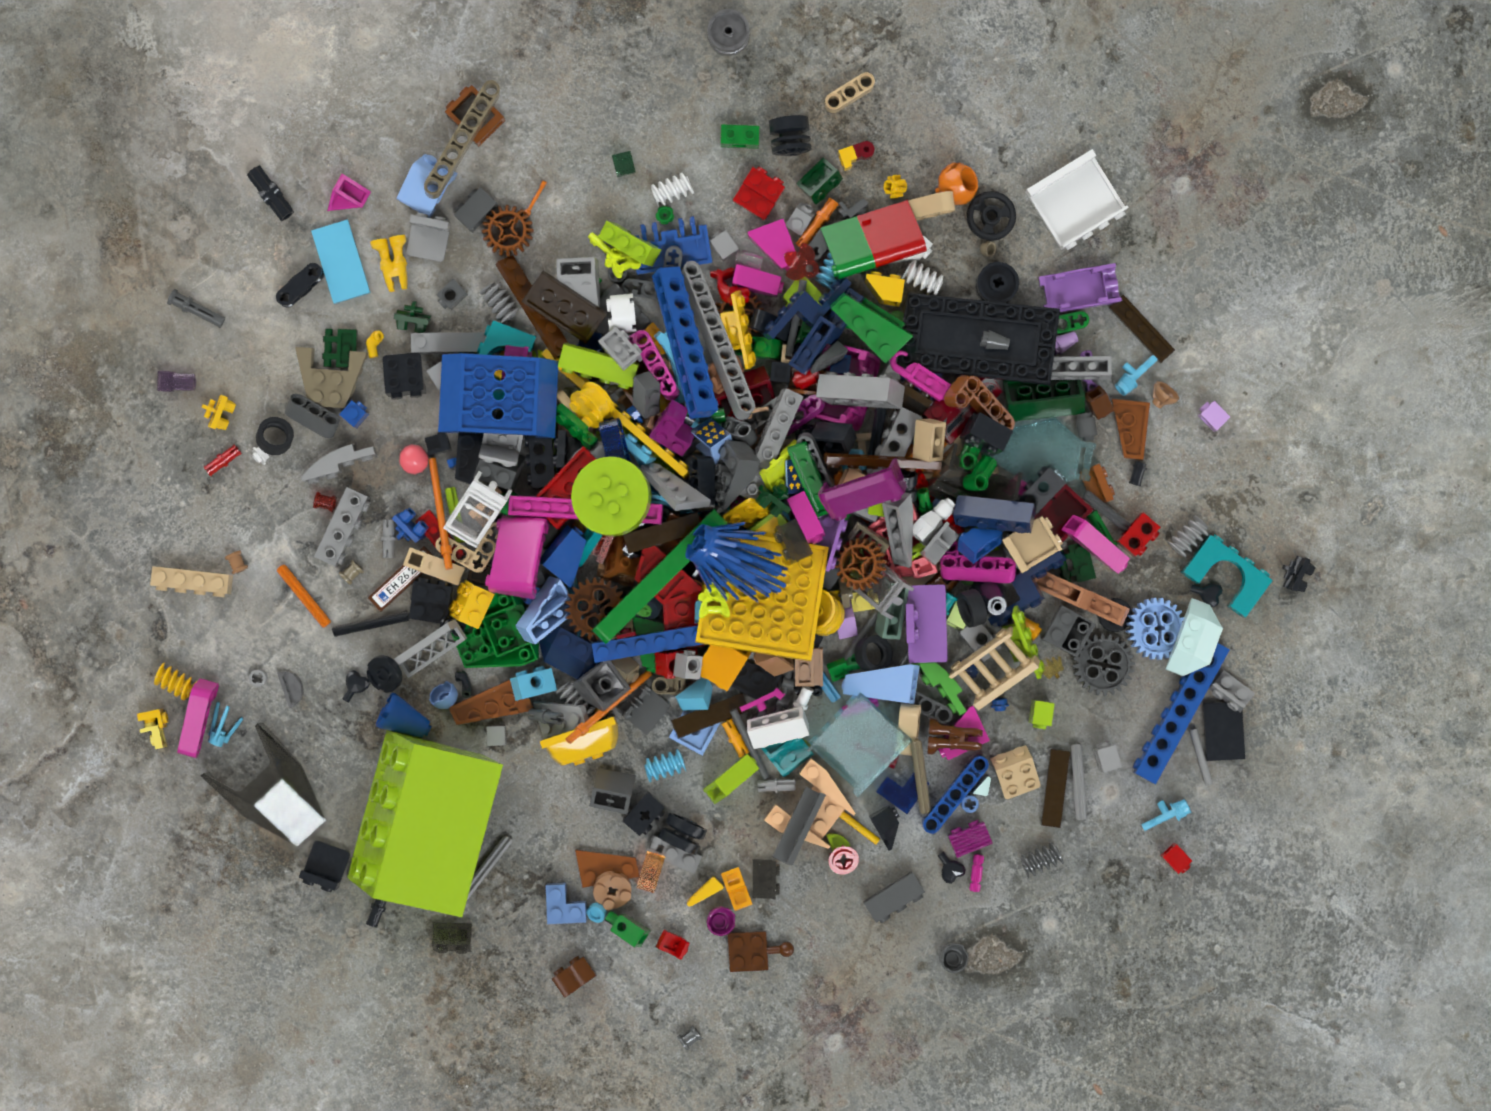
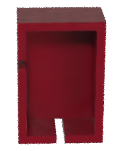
[1034,484,1093,542]

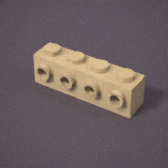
[150,566,233,597]

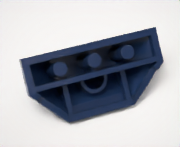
[539,626,611,680]

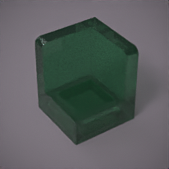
[612,151,636,178]

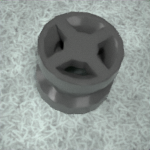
[608,263,627,284]

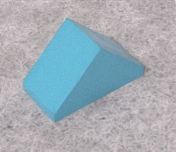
[675,677,713,710]

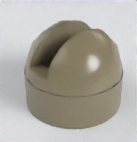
[980,241,997,257]

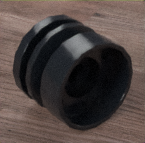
[769,115,812,156]

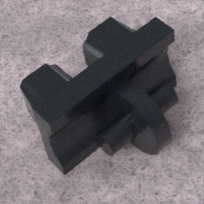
[1282,556,1315,592]

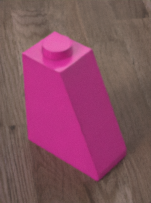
[747,219,799,272]
[732,264,784,298]
[787,491,825,544]
[938,705,990,760]

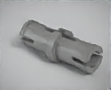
[381,520,396,558]

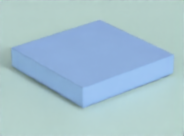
[669,710,720,756]

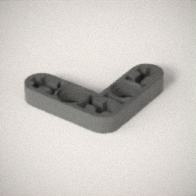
[622,245,683,300]

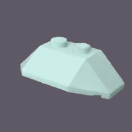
[1165,598,1223,676]

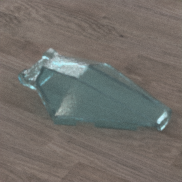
[981,418,1096,490]

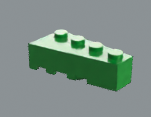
[830,293,913,363]

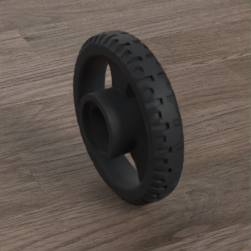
[967,191,1016,241]

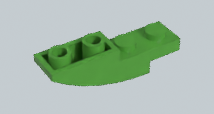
[911,662,966,715]

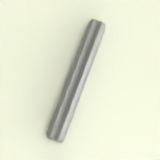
[1071,744,1087,820]
[467,835,512,900]

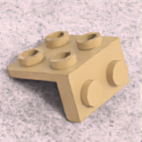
[990,745,1041,799]

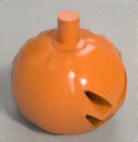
[935,162,978,205]

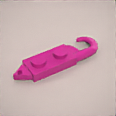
[890,350,951,402]

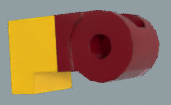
[837,141,875,171]

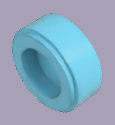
[587,903,607,923]

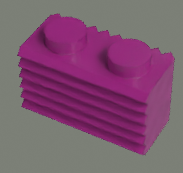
[947,819,993,858]

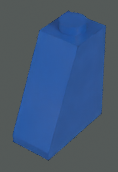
[540,526,586,588]

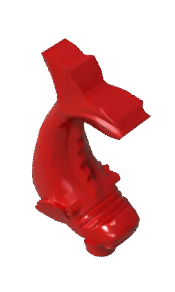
[710,267,750,306]

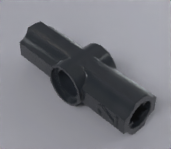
[247,165,294,222]

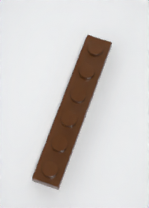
[495,255,568,359]
[823,453,942,472]

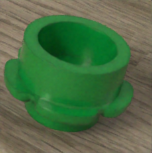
[656,206,674,225]

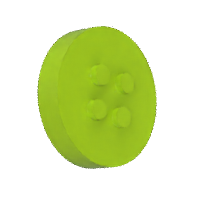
[571,457,651,536]

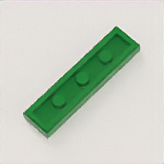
[787,441,828,517]

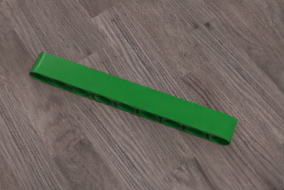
[592,509,728,644]

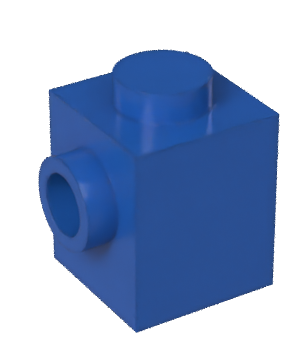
[339,400,369,429]

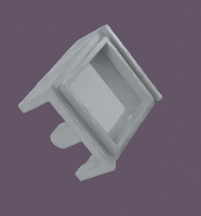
[853,564,914,620]

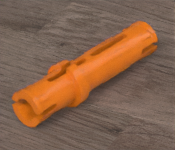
[795,197,838,251]

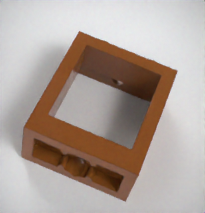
[445,85,506,147]

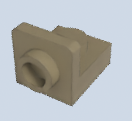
[838,578,858,608]

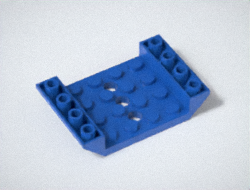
[438,353,559,438]

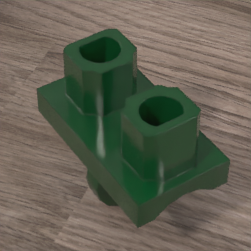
[394,301,431,333]
[755,484,792,518]

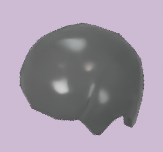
[939,943,969,973]

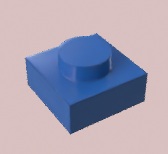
[830,355,851,375]

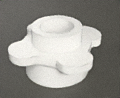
[252,447,269,465]

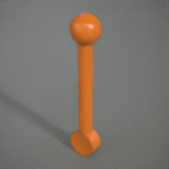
[523,180,547,216]

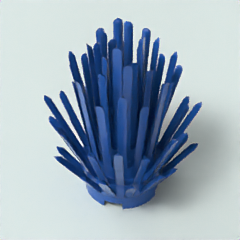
[685,522,788,603]

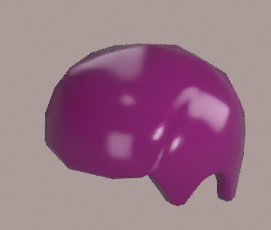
[706,906,736,936]

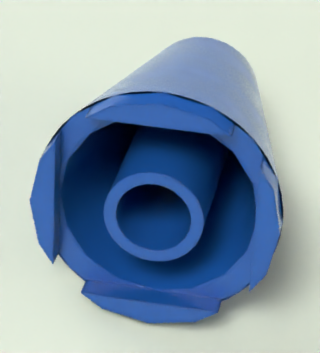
[376,692,432,738]

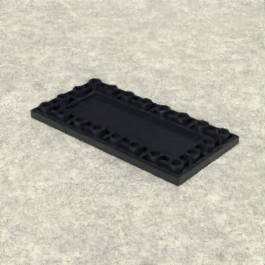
[897,293,1060,385]

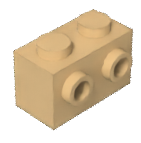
[912,418,946,462]

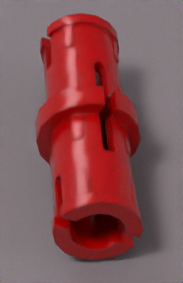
[204,444,242,476]

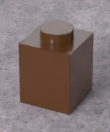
[1084,385,1115,420]

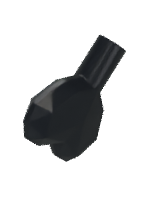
[1190,583,1223,608]
[342,670,370,703]
[937,851,966,884]

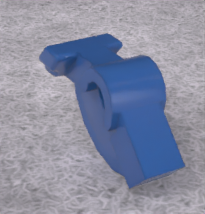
[626,405,643,424]

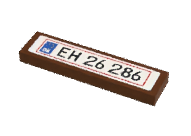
[368,546,434,612]

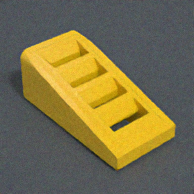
[687,876,724,907]

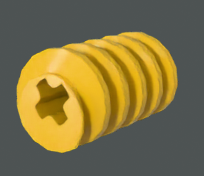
[154,662,197,701]

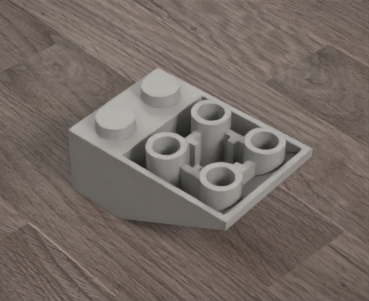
[556,257,600,307]

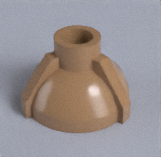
[1152,381,1179,409]

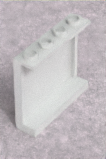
[1025,149,1129,250]

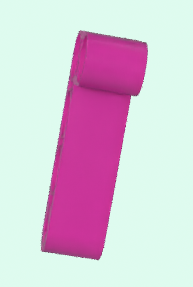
[629,330,680,400]
[940,541,1016,583]
[177,678,219,758]

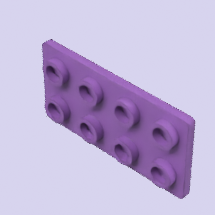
[814,514,848,572]
[906,585,948,663]

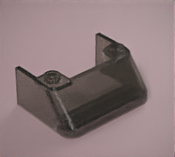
[927,443,1023,505]

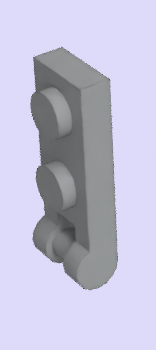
[645,835,702,874]

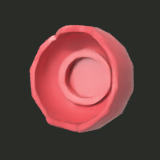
[399,444,429,475]

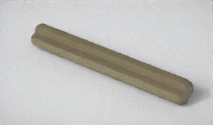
[910,739,931,814]

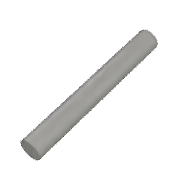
[1189,728,1213,786]

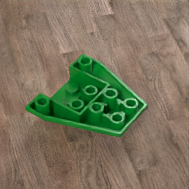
[451,593,539,668]

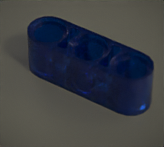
[599,418,631,462]

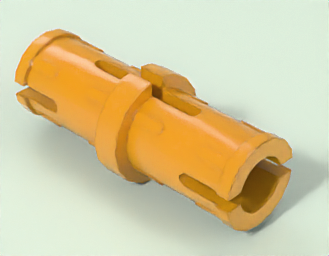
[721,718,749,758]

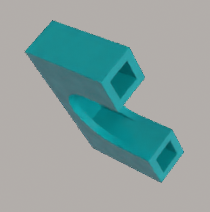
[477,320,536,400]
[1181,534,1273,618]

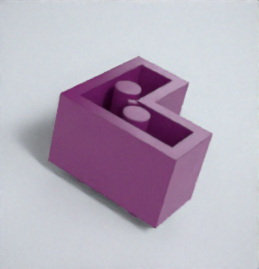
[649,399,694,456]

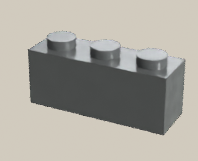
[863,871,925,923]

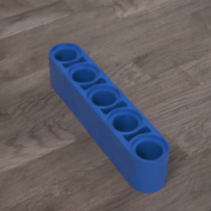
[922,755,989,834]

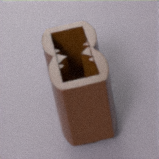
[552,956,597,998]

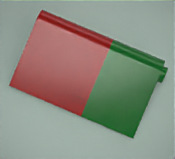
[821,200,927,279]

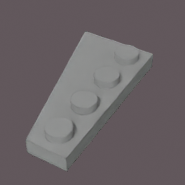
[641,463,711,511]

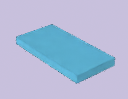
[311,219,371,304]

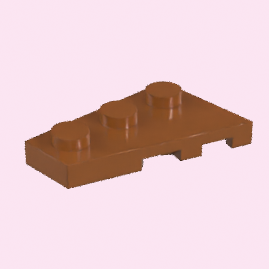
[1112,399,1150,460]
[575,849,639,888]

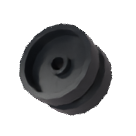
[975,261,1019,303]
[658,812,707,855]

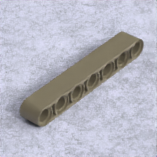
[424,80,500,199]

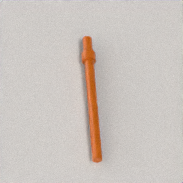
[429,458,453,570]
[566,671,652,744]

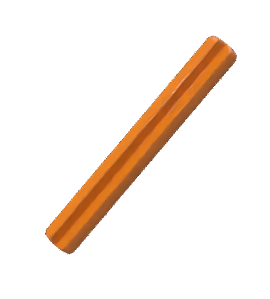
[277,564,331,628]

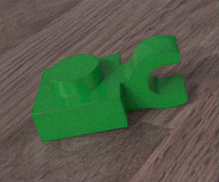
[826,654,860,682]

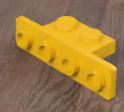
[720,290,756,369]

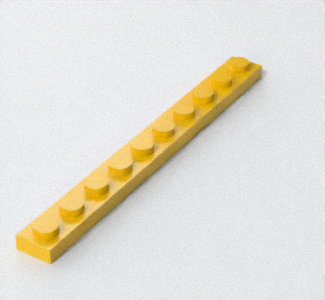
[541,349,689,480]

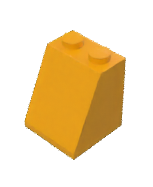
[701,645,752,691]

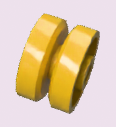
[816,590,845,636]

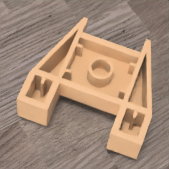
[764,758,856,849]

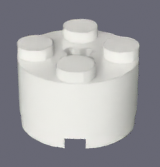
[606,293,637,333]

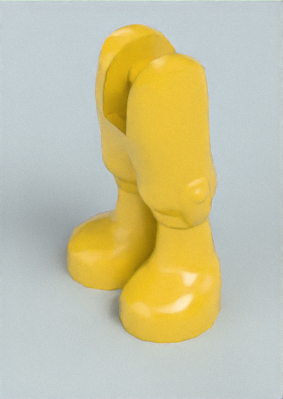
[370,235,408,292]

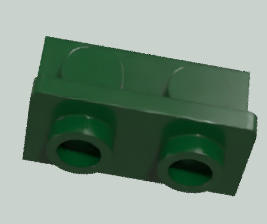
[796,157,843,205]

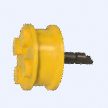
[569,382,620,428]

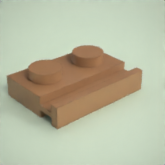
[795,647,823,686]

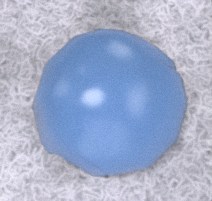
[429,681,458,709]

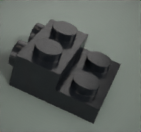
[408,578,453,624]

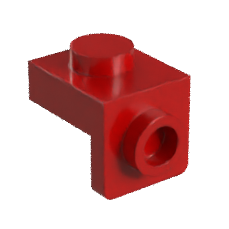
[655,930,690,960]

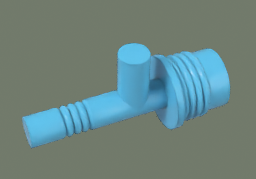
[1115,355,1158,396]
[1141,799,1192,831]

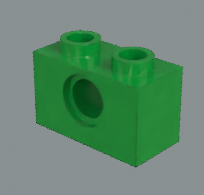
[720,124,760,149]

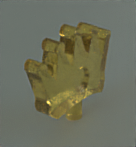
[1042,657,1064,679]

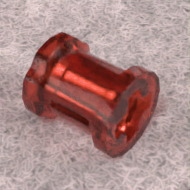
[313,492,337,512]

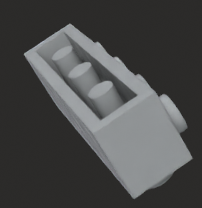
[314,487,371,567]

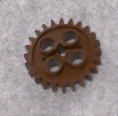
[564,577,623,640]

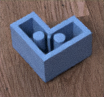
[546,883,587,924]

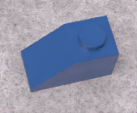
[957,528,1003,564]

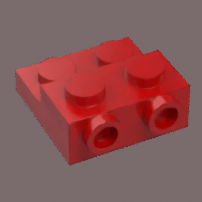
[732,166,785,221]

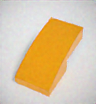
[721,867,753,911]

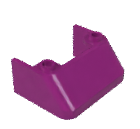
[818,458,907,521]

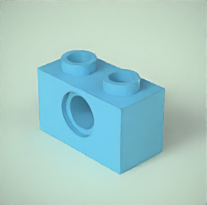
[510,666,557,701]

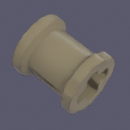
[339,560,364,585]

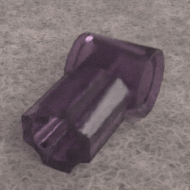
[157,371,196,392]

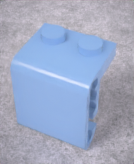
[396,154,458,218]

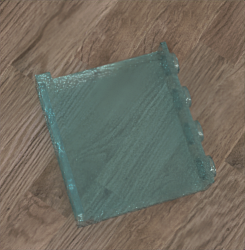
[807,692,912,797]

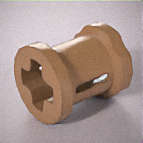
[225,550,249,575]

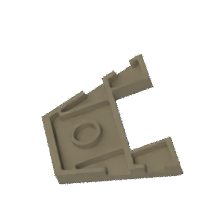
[296,347,369,408]

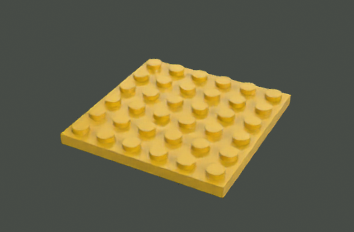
[695,535,829,662]

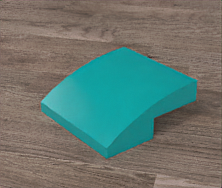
[761,738,814,777]

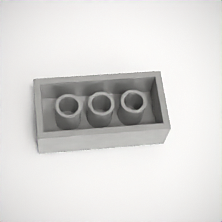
[816,372,905,409]

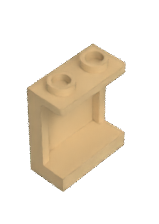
[1002,516,1063,573]

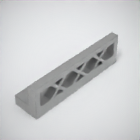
[394,619,467,678]

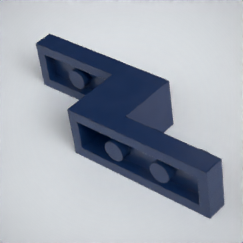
[762,278,852,340]
[789,287,865,375]
[988,551,1067,628]

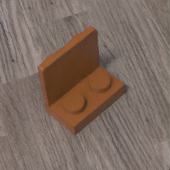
[604,535,640,579]

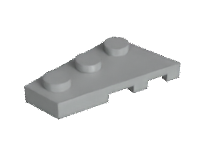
[532,701,589,738]

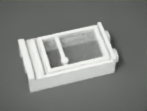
[443,471,512,548]

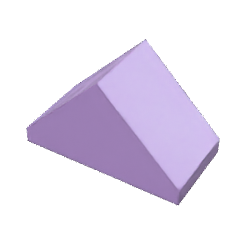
[837,600,858,639]

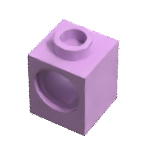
[1198,401,1230,432]

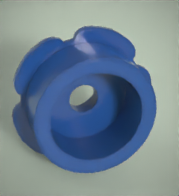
[990,698,1009,711]

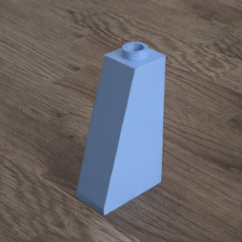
[842,664,920,704]

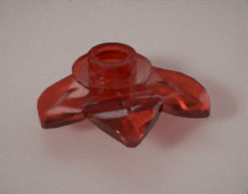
[784,243,819,280]

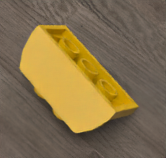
[540,716,619,766]

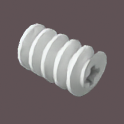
[651,172,694,207]
[901,260,943,296]

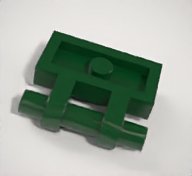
[322,329,358,368]
[1060,543,1096,583]

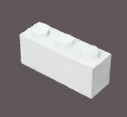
[747,706,809,749]

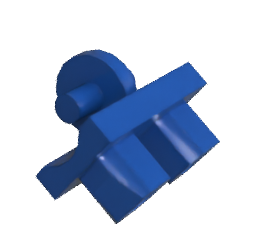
[392,508,429,543]

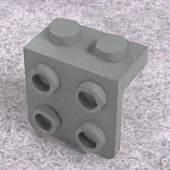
[406,213,451,262]
[479,433,523,467]

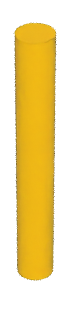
[839,811,880,845]

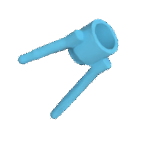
[208,702,243,747]

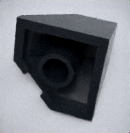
[869,805,900,851]

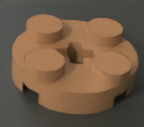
[593,871,632,910]

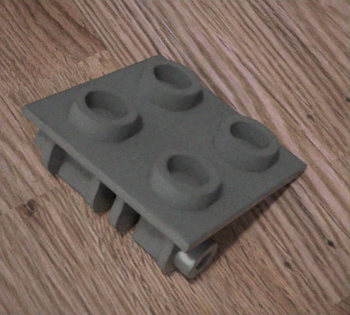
[618,683,671,735]

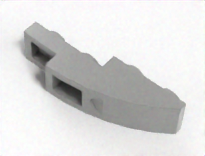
[301,444,377,484]

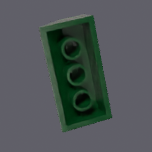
[1003,380,1085,422]

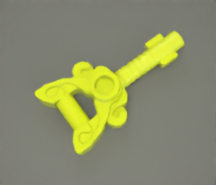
[588,232,642,278]
[698,582,730,618]

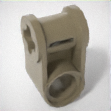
[651,677,686,695]

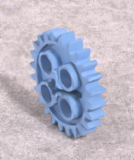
[1126,598,1184,660]

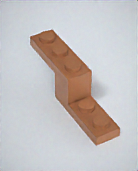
[1035,572,1130,626]

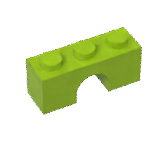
[598,221,661,267]

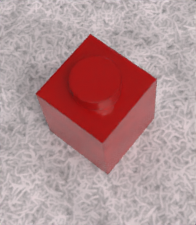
[1160,843,1192,874]

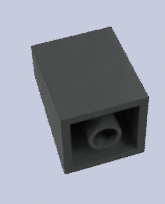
[473,454,526,492]

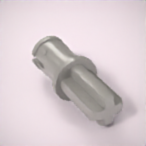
[758,778,796,793]

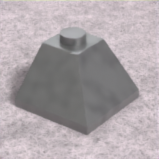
[572,660,631,711]

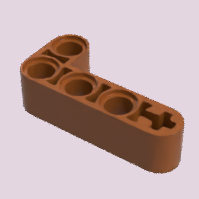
[944,375,1015,430]

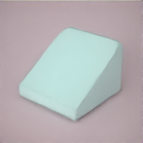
[971,776,991,796]

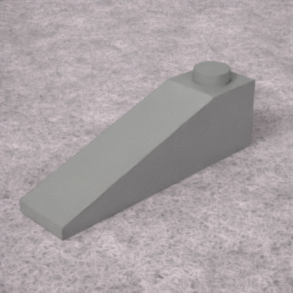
[411,332,486,355]
[882,492,913,568]

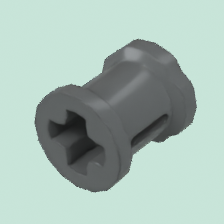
[677,1025,703,1050]

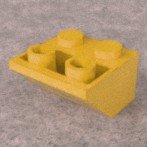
[864,271,905,307]

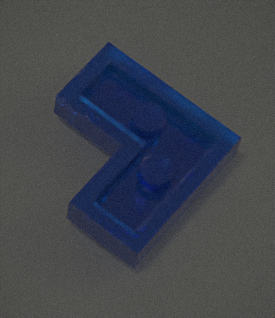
[876,772,929,814]

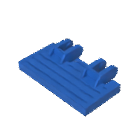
[635,216,713,275]

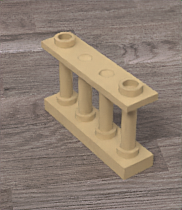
[949,626,1040,710]

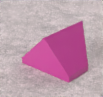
[327,174,371,211]

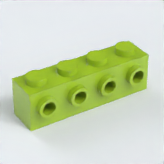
[558,343,640,389]

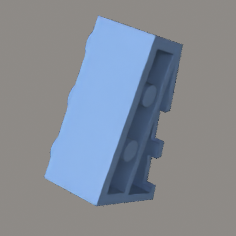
[515,576,571,644]

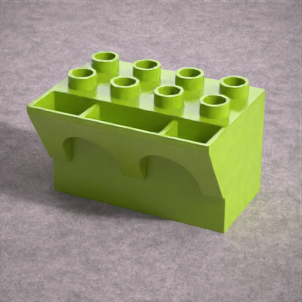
[347,730,503,917]

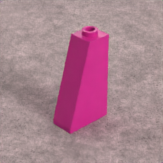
[1061,515,1130,574]

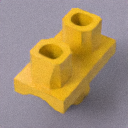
[201,395,236,430]

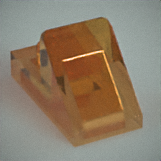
[636,851,665,893]

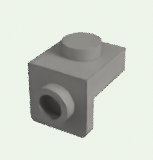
[786,202,816,236]

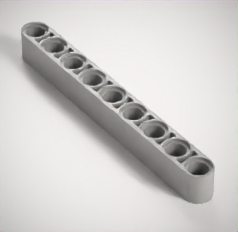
[681,261,755,420]

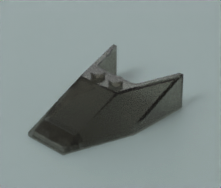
[200,722,326,846]

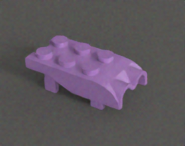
[1038,263,1122,312]

